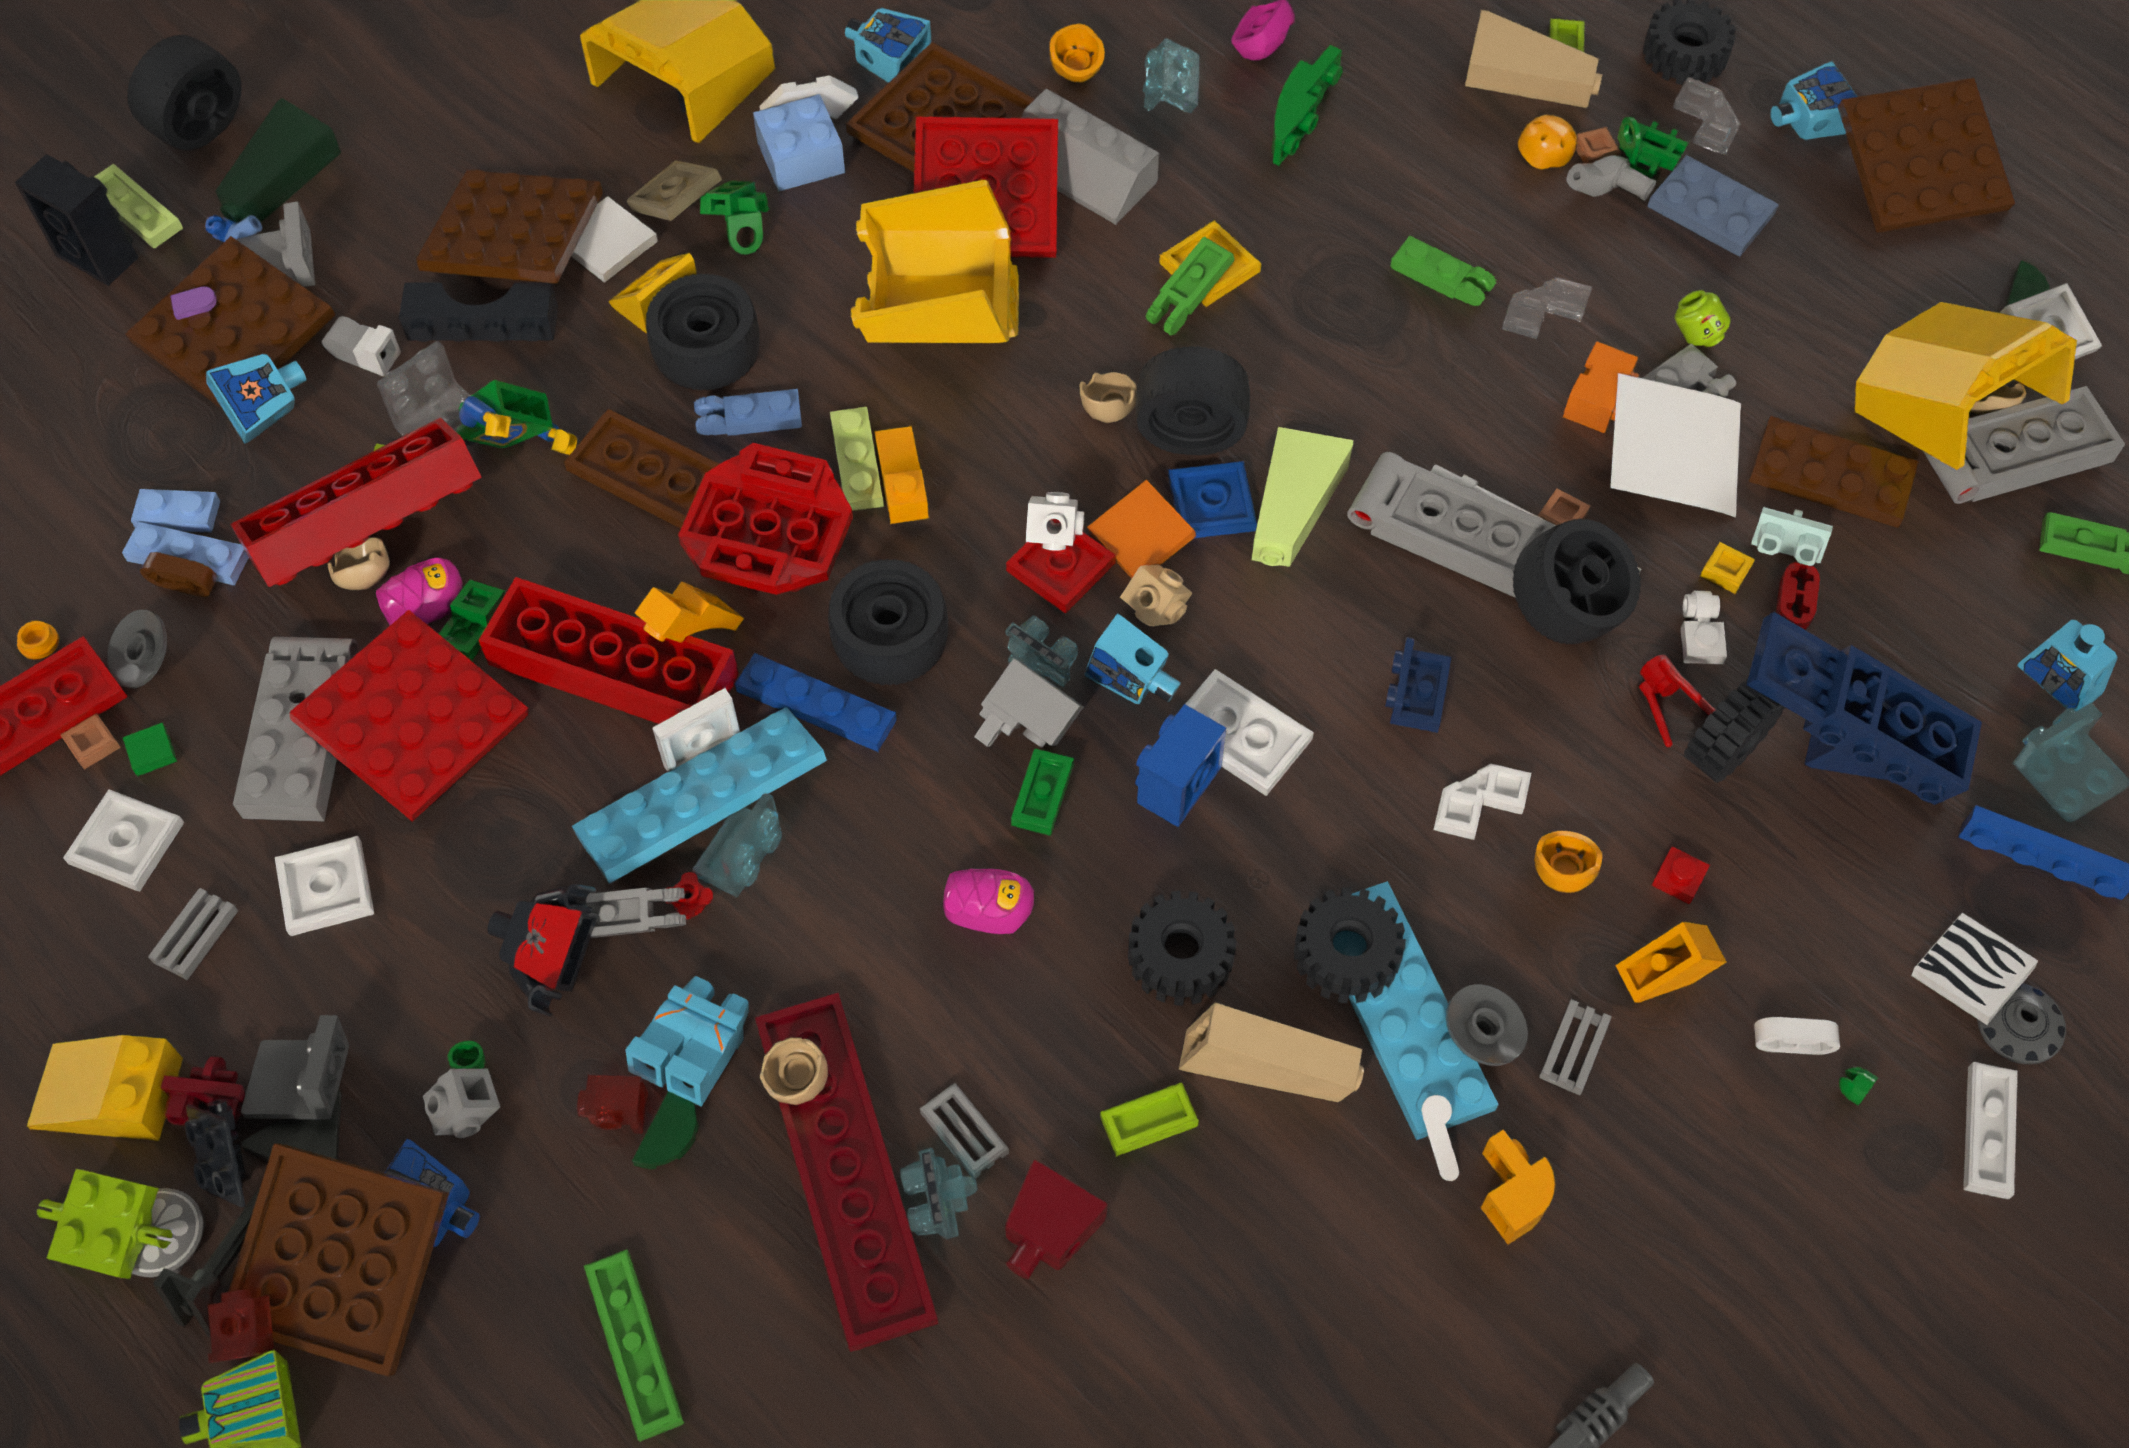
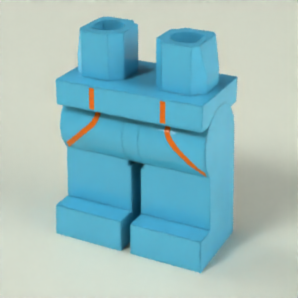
[625,976,749,1107]

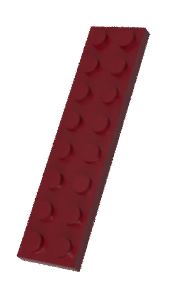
[755,993,938,1352]

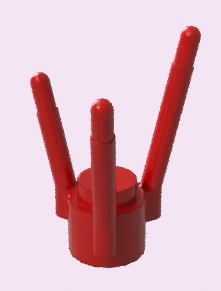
[1639,655,1715,747]

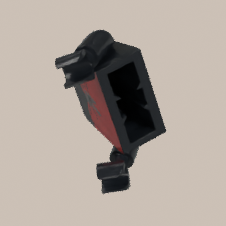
[487,884,599,1017]

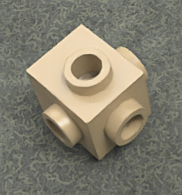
[1120,564,1192,627]

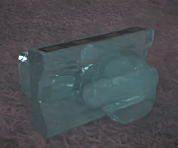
[1005,615,1078,687]
[900,1148,978,1239]

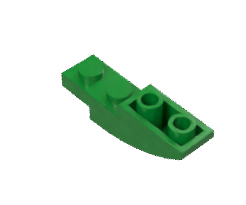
[1272,45,1343,166]

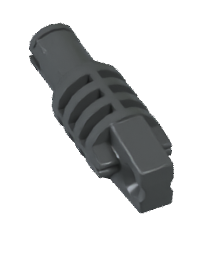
[1549,1363,1654,1448]

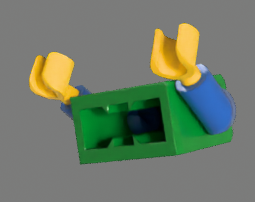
[457,380,578,455]

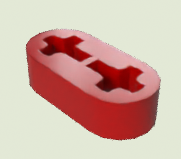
[1776,562,1820,630]

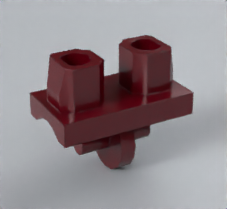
[160,1056,245,1131]

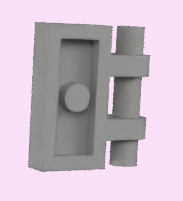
[1642,343,1736,398]

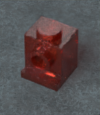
[577,1075,648,1134]
[208,1289,274,1363]

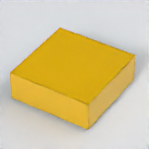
[1700,542,1755,594]

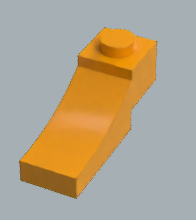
[874,426,929,524]
[635,581,744,643]

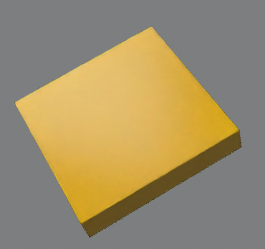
[1159,221,1261,307]

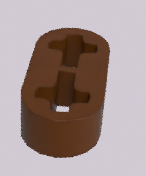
[140,552,218,597]

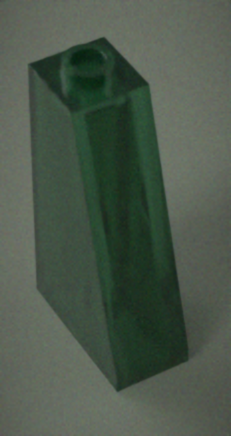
[215,98,341,223]

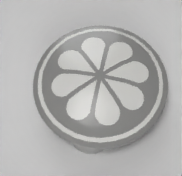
[132,1188,206,1277]

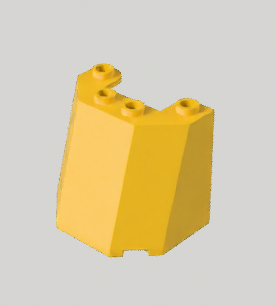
[580,0,775,143]
[851,180,1019,343]
[1855,302,2077,470]

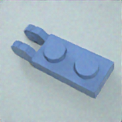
[694,389,802,436]

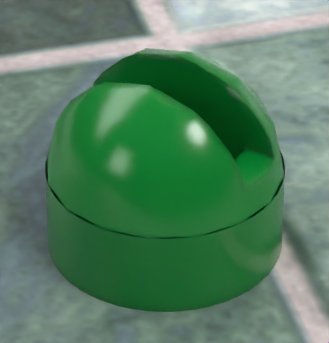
[448,1041,485,1069]
[1839,1067,1878,1106]

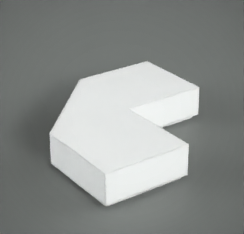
[760,76,858,119]
[1433,763,1531,840]

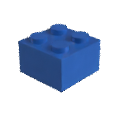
[1135,704,1227,827]

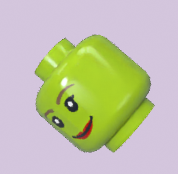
[1674,290,1731,347]

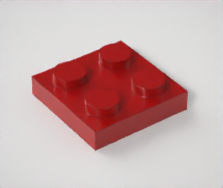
[1006,519,1116,614]

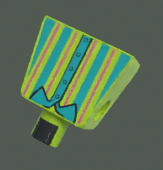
[179,1350,301,1448]

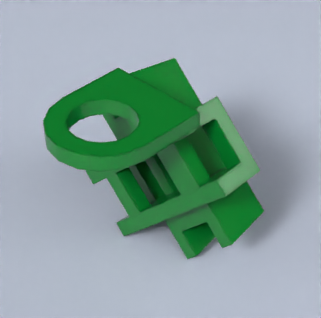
[1617,116,1688,179]
[700,180,769,255]

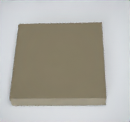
[626,160,722,221]

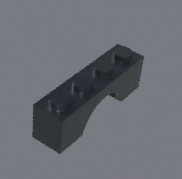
[399,282,558,342]

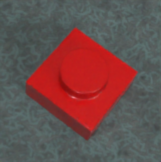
[1651,846,1710,905]

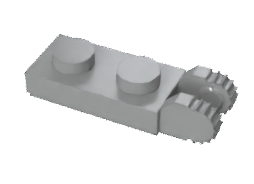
[586,888,686,938]

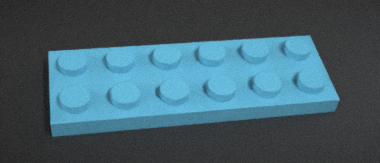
[572,707,827,884]
[1333,881,1498,1140]

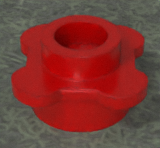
[664,872,713,920]

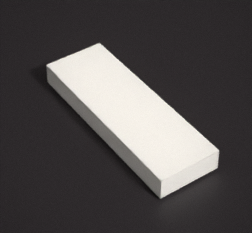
[1963,1062,2017,1199]

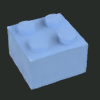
[753,94,845,192]

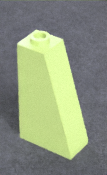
[1252,427,1354,567]

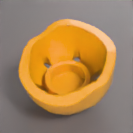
[1050,24,1105,82]
[1518,115,1577,169]
[1535,831,1602,893]

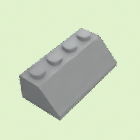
[1021,89,1159,225]

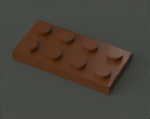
[564,409,719,528]
[1748,416,1919,528]

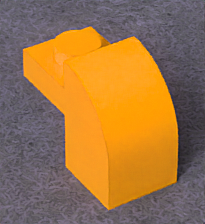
[1481,1130,1555,1245]

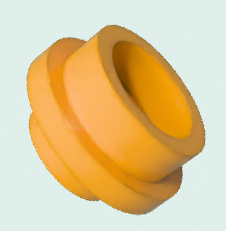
[17,621,59,660]

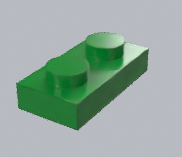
[1011,748,1074,836]

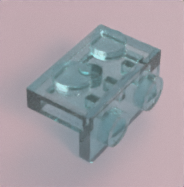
[1143,38,1200,113]

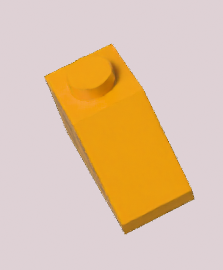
[1615,922,1727,1003]

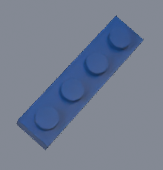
[735,653,897,752]
[1958,805,2129,900]

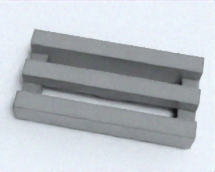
[148,888,238,980]
[1539,999,1612,1095]
[920,1083,1009,1180]

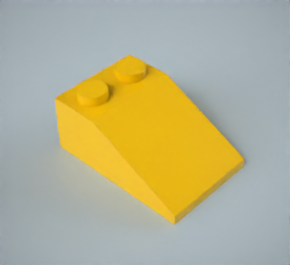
[27,1035,183,1141]

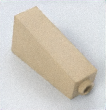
[1465,10,1602,108]
[1179,1003,1364,1102]

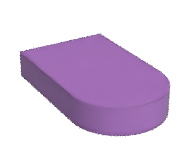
[171,287,217,320]

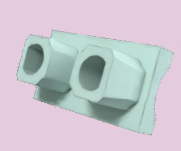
[1751,507,1833,566]

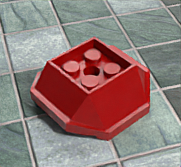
[678,443,853,595]

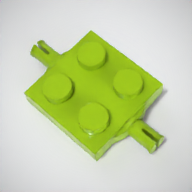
[37,1169,173,1279]

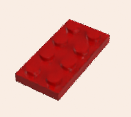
[0,636,127,776]

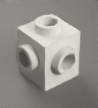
[1026,492,1084,551]

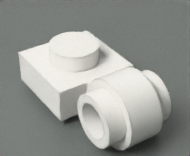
[1681,591,1727,664]

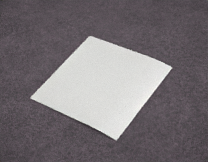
[1610,373,1741,518]

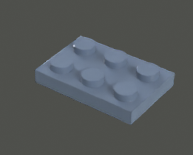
[1648,155,1779,257]

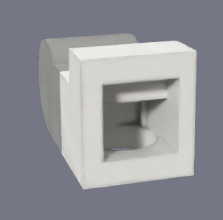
[322,316,401,377]

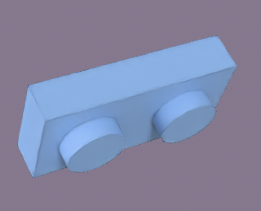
[131,489,220,533]

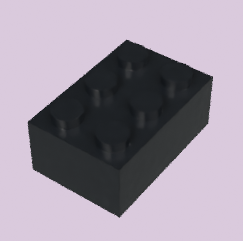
[15,154,138,286]

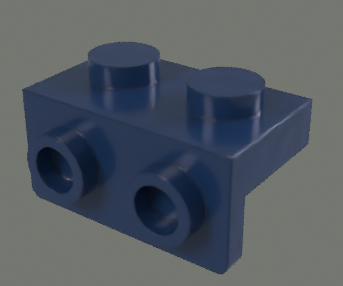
[1385,637,1451,733]

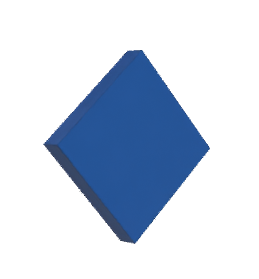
[1168,461,1257,538]

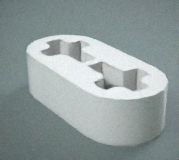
[1754,1017,1840,1055]

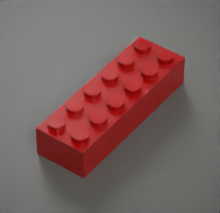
[230,417,482,587]
[478,577,739,724]

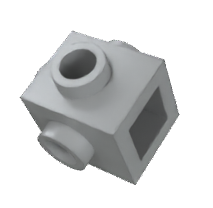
[423,1069,500,1138]

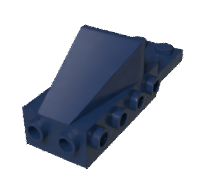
[1746,612,1982,805]

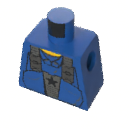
[385,1139,480,1247]

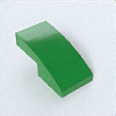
[439,579,505,661]

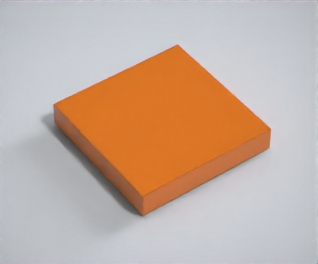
[1087,480,1196,579]

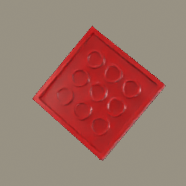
[914,117,1058,258]
[289,610,529,822]

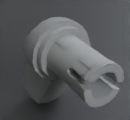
[1567,155,1656,201]

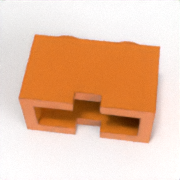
[1563,341,1640,434]

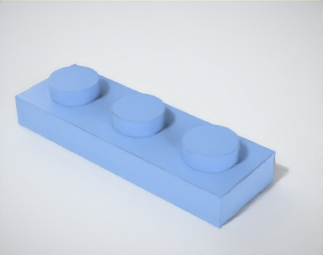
[122,522,249,586]

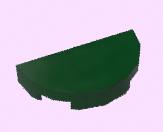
[2005,260,2050,307]
[632,1091,699,1169]

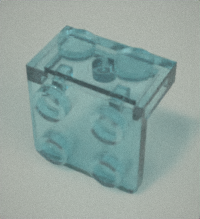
[2013,703,2129,822]
[693,793,782,898]

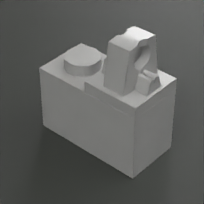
[974,658,1084,748]

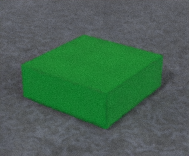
[123,723,177,776]

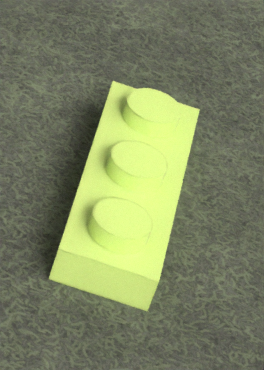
[94,164,183,248]
[830,407,884,511]

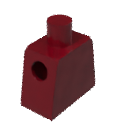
[1005,1160,1108,1279]

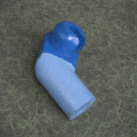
[205,215,262,242]

